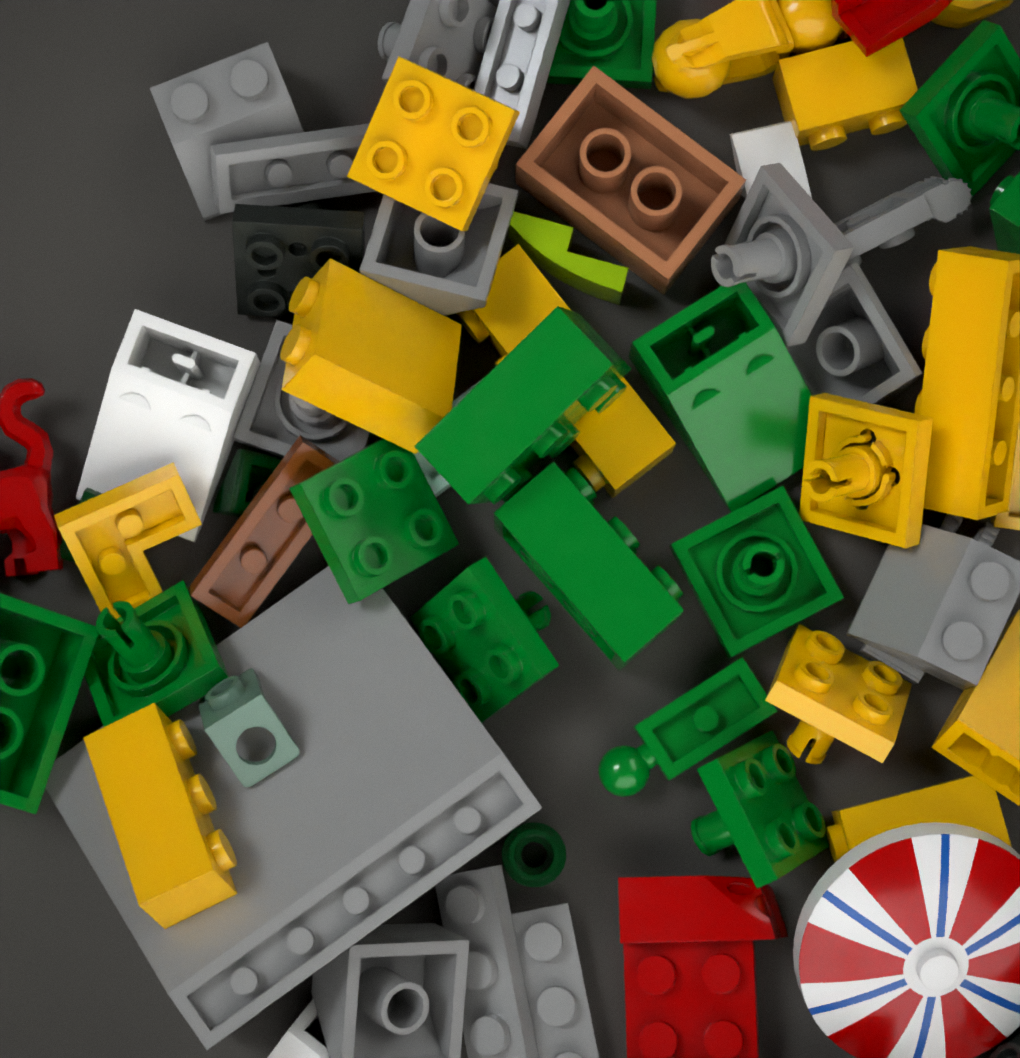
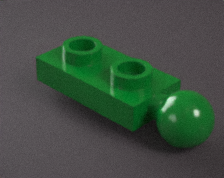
[598,657,777,797]

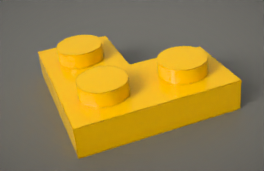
[54,462,202,619]

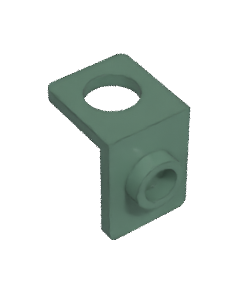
[198,668,300,787]

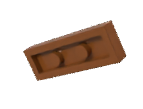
[189,435,339,628]

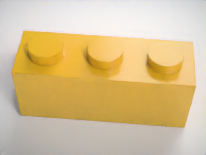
[83,702,237,929]

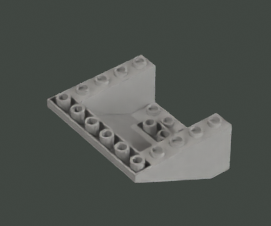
[45,566,542,1050]

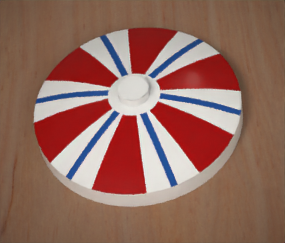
[793,822,1020,1058]

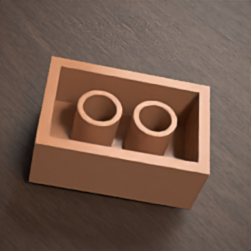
[516,66,746,295]

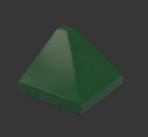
[213,449,282,517]

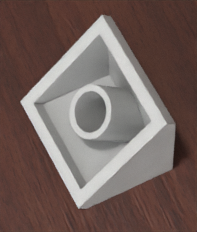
[786,263,923,405]

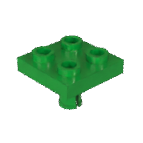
[547,0,657,89]
[899,20,1020,198]
[289,438,459,604]
[669,486,844,659]
[410,557,560,723]
[84,580,229,727]
[691,730,829,889]

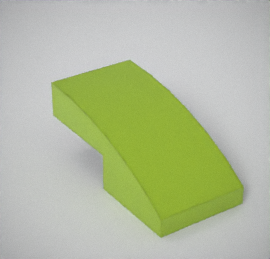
[509,211,629,305]

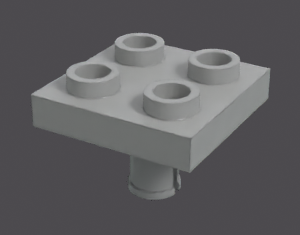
[378,0,497,90]
[711,163,854,347]
[233,320,372,461]

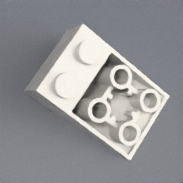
[76,309,261,543]

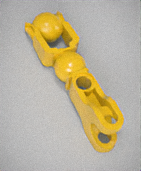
[652,0,1015,99]

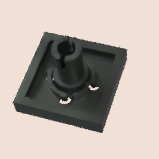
[232,200,365,318]

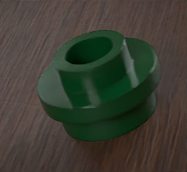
[502,822,566,887]

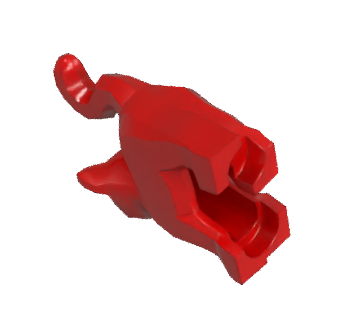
[0,378,63,577]

